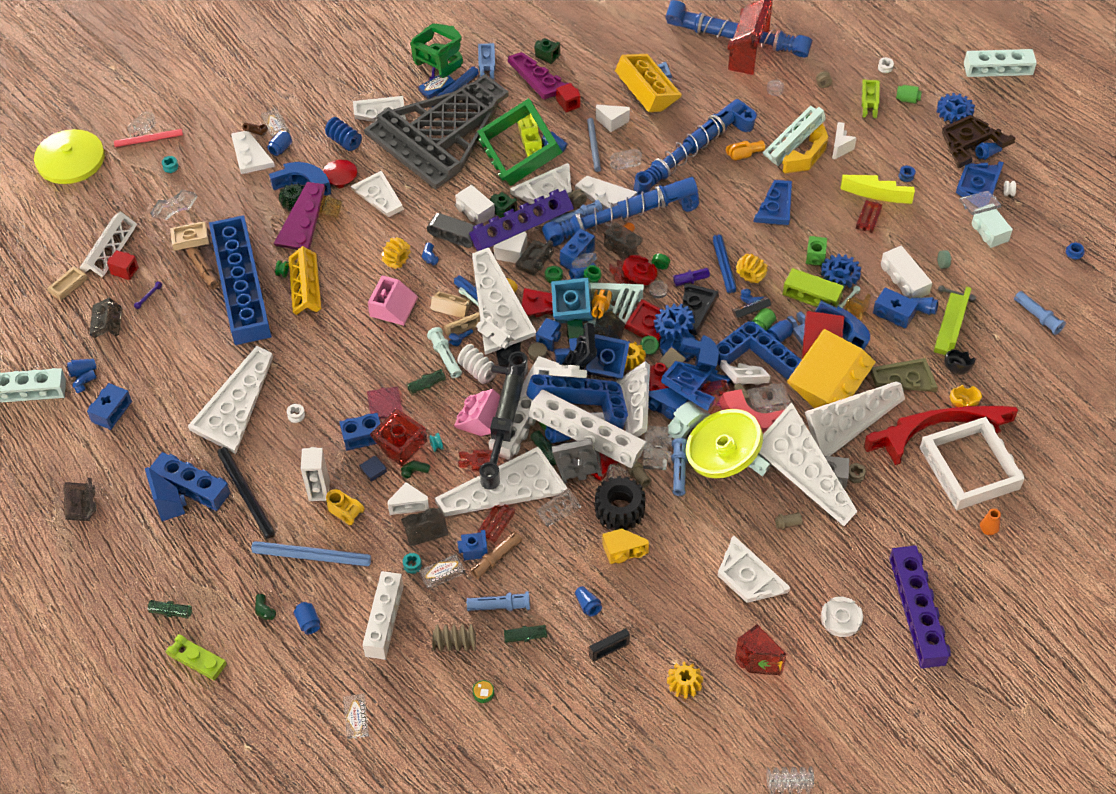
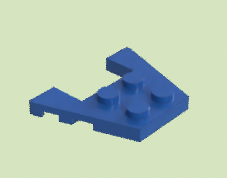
[661,361,732,411]

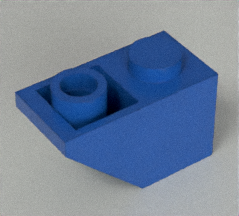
[648,388,690,419]

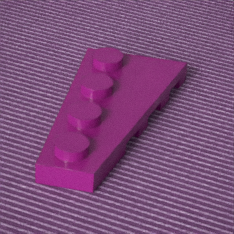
[507,52,569,100]
[273,182,326,250]

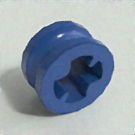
[898,165,916,182]

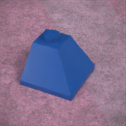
[584,334,630,379]
[145,467,187,521]

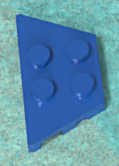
[956,162,1004,210]

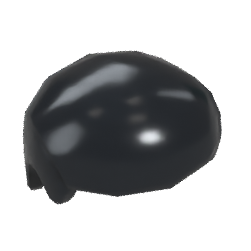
[944,349,976,375]

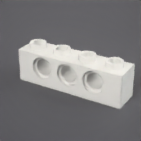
[363,571,404,660]

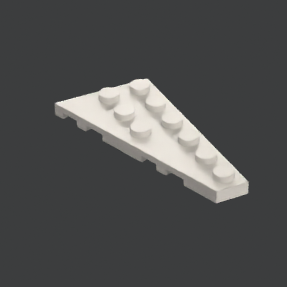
[472,248,536,355]
[805,382,905,456]
[759,402,857,526]
[435,447,568,517]

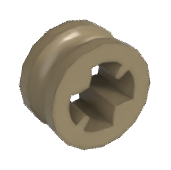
[816,71,832,88]
[569,189,587,207]
[848,463,866,483]

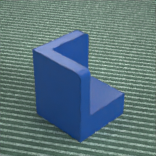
[554,338,577,365]

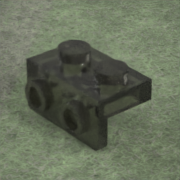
[604,222,643,260]
[516,240,554,276]
[89,297,122,338]
[594,311,625,339]
[63,478,96,521]
[401,508,448,546]

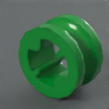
[275,260,289,277]

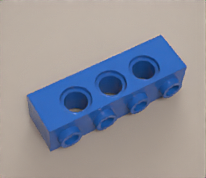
[150,452,231,511]

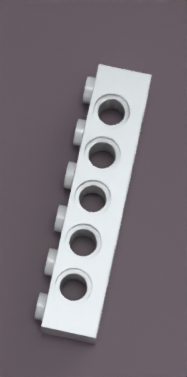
[489,356,559,461]
[528,389,646,468]

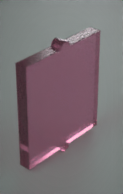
[367,386,403,419]

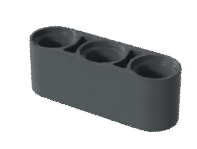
[426,213,475,248]

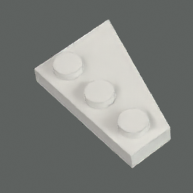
[351,171,404,217]

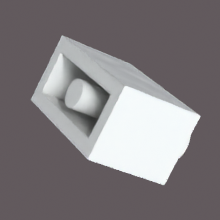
[455,185,495,225]

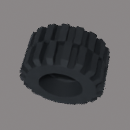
[595,476,646,531]

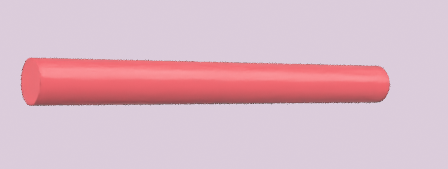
[114,129,183,148]

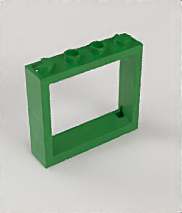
[477,98,563,186]

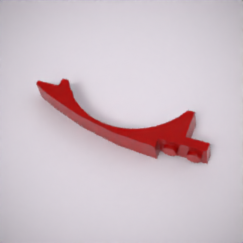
[864,406,1018,465]

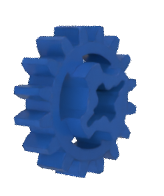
[937,93,975,124]
[821,254,861,289]
[654,303,695,340]

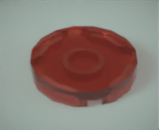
[700,380,729,396]

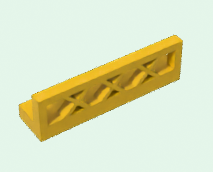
[289,246,321,315]

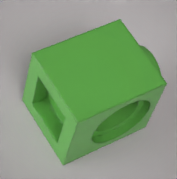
[806,236,827,266]

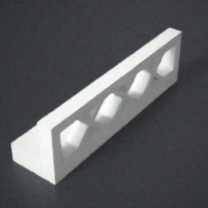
[79,211,137,277]

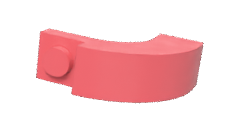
[719,389,784,434]

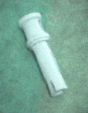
[427,327,462,378]

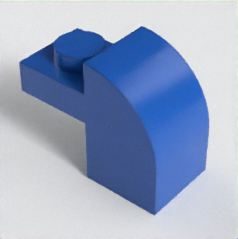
[678,335,719,372]

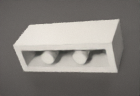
[881,245,932,299]
[301,447,330,501]

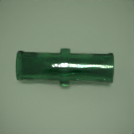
[406,369,446,395]
[530,430,556,466]
[148,600,192,619]
[504,624,547,644]

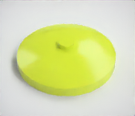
[34,129,105,184]
[686,409,763,478]

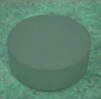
[937,250,951,269]

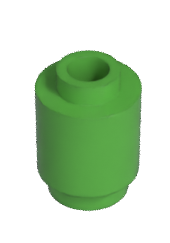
[896,85,922,104]
[751,308,776,331]

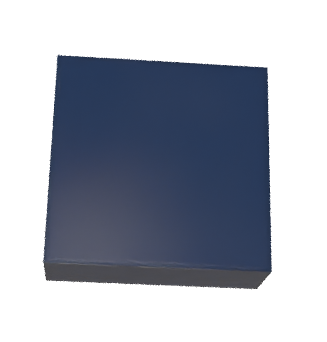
[359,455,387,482]

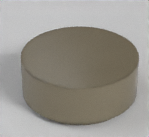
[528,342,547,361]

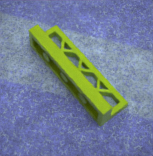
[934,286,971,355]

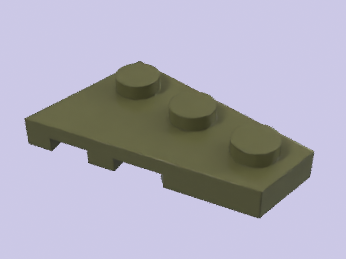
[870,358,938,392]

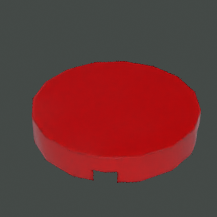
[622,255,658,285]

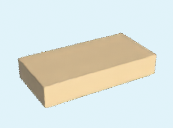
[47,266,88,301]

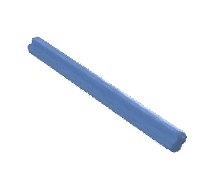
[251,541,371,566]

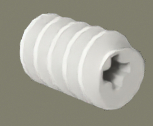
[457,344,498,384]

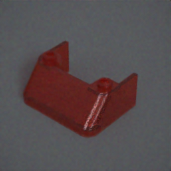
[727,0,773,75]

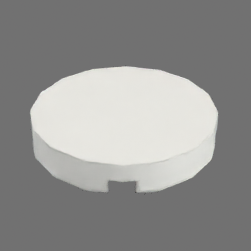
[820,597,863,637]

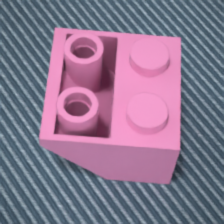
[368,276,418,325]
[454,389,500,436]

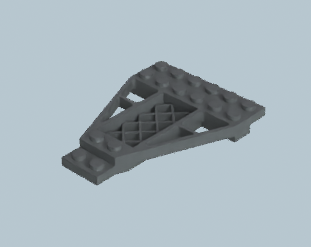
[364,74,509,189]

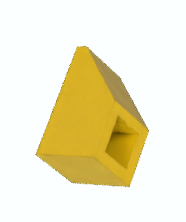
[602,529,649,564]

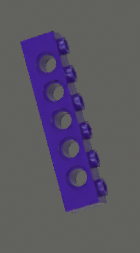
[469,189,574,252]
[889,545,951,669]

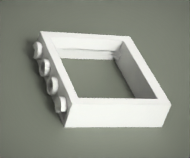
[920,417,1024,511]

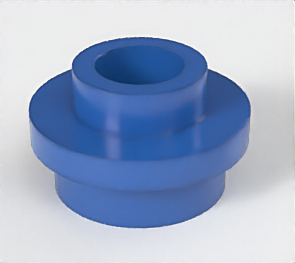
[1066,242,1085,259]

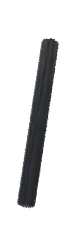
[217,447,275,539]

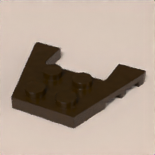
[942,115,1015,168]

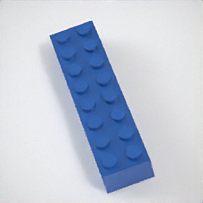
[209,215,272,345]

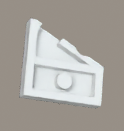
[720,360,771,385]
[534,365,587,378]

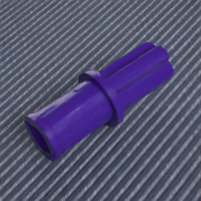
[673,268,710,287]

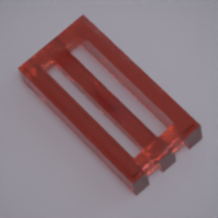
[855,200,883,233]
[477,504,515,542]

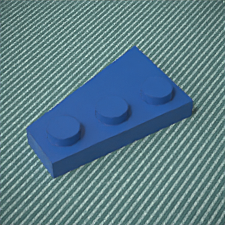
[754,180,792,225]

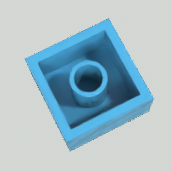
[551,278,593,324]

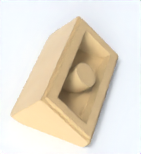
[430,291,472,318]
[443,312,480,338]

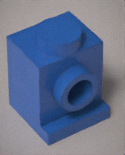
[536,318,561,352]
[457,530,488,561]

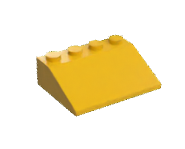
[787,329,876,409]

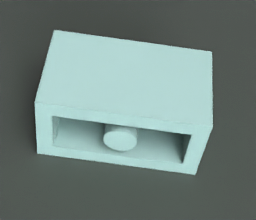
[971,205,1013,248]

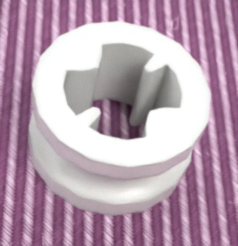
[878,57,894,73]
[1003,181,1016,197]
[287,404,305,423]

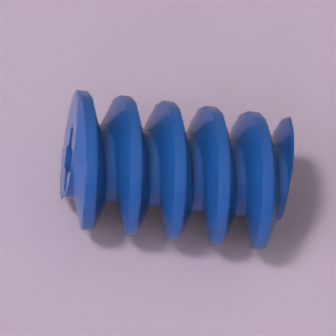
[325,117,362,151]

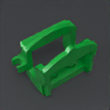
[410,23,463,78]

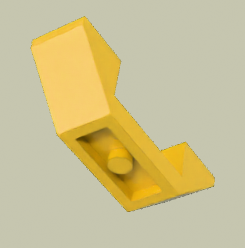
[782,123,829,173]

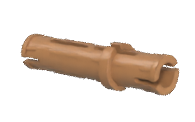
[187,247,220,289]
[470,531,522,579]

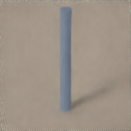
[587,118,601,172]

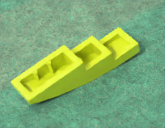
[517,114,542,157]
[840,175,915,204]

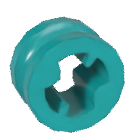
[161,156,179,173]
[429,433,444,452]
[403,553,422,574]

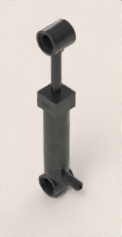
[479,351,528,490]

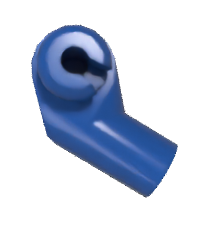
[422,243,439,265]
[740,289,766,304]
[72,370,97,393]

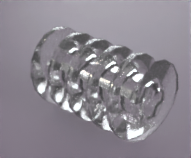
[766,766,814,794]

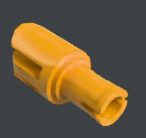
[725,140,765,161]
[591,289,613,318]

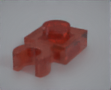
[609,259,636,284]
[458,450,492,471]

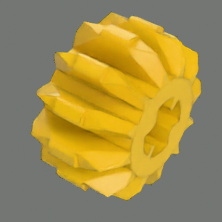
[381,237,411,269]
[736,253,768,283]
[624,341,646,372]
[667,661,703,700]

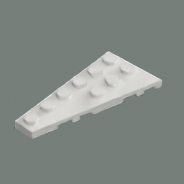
[188,346,273,454]

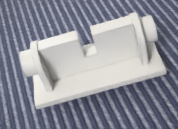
[476,315,515,349]

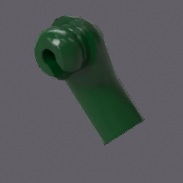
[255,594,276,620]

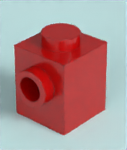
[556,83,580,113]
[107,250,139,280]

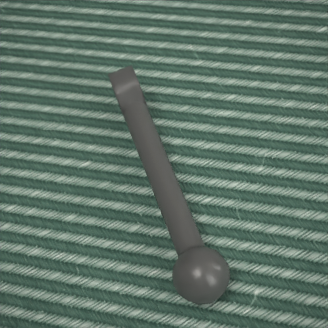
[938,285,976,302]

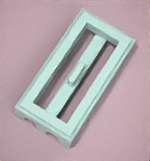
[610,283,641,324]

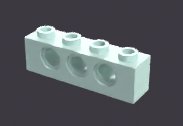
[964,49,1036,77]
[0,368,66,403]

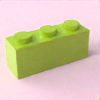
[782,268,844,308]

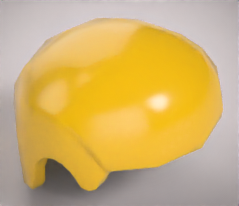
[949,385,982,407]

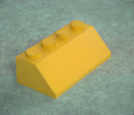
[615,54,682,112]

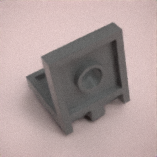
[552,439,602,484]

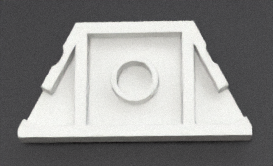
[510,163,572,206]
[718,536,790,603]

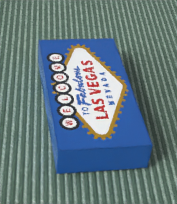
[418,75,455,99]

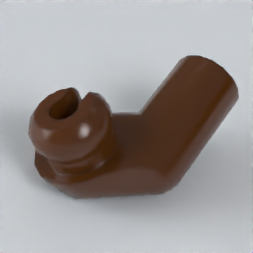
[242,123,268,136]

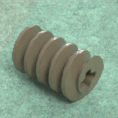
[432,624,476,651]

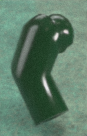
[401,460,430,479]

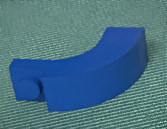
[269,162,332,196]
[815,301,870,350]

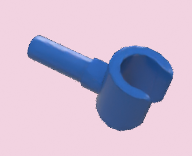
[449,329,473,347]

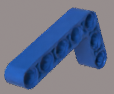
[717,321,802,380]
[526,374,628,430]

